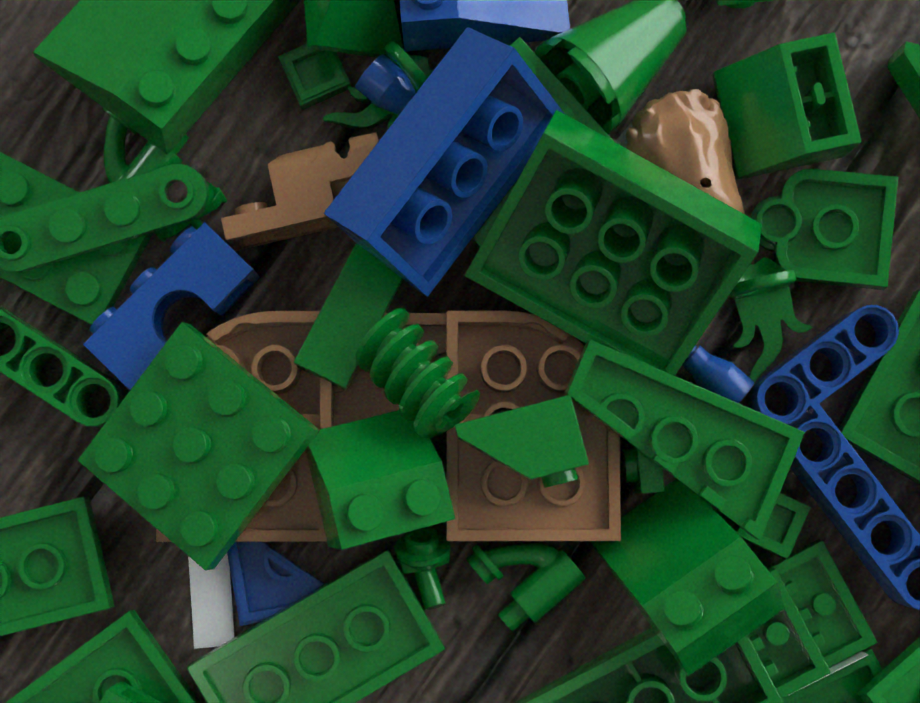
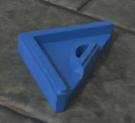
[227,542,324,626]

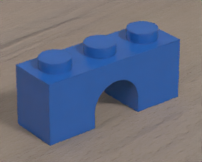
[83,222,260,390]

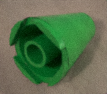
[535,0,686,135]

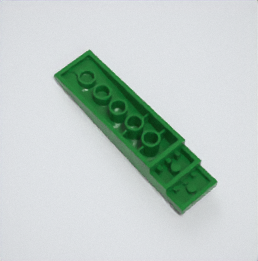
[515,539,878,703]

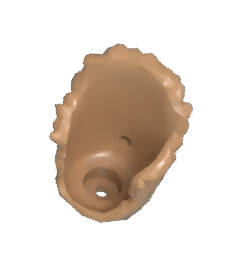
[626,89,744,214]

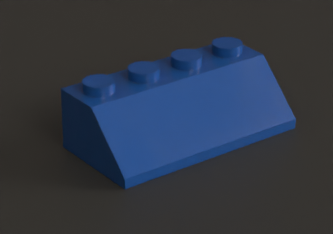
[324,27,566,297]

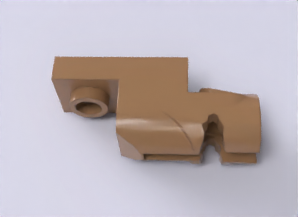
[221,132,379,251]

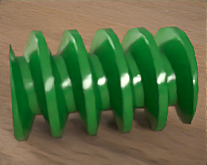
[355,307,480,438]

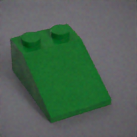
[590,479,785,676]

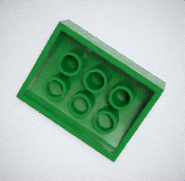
[33,0,300,155]
[465,110,762,376]

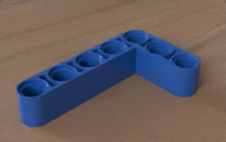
[746,305,920,610]

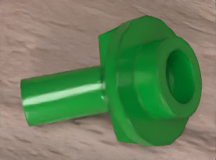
[394,527,451,611]

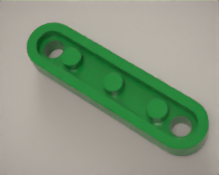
[0,164,209,272]

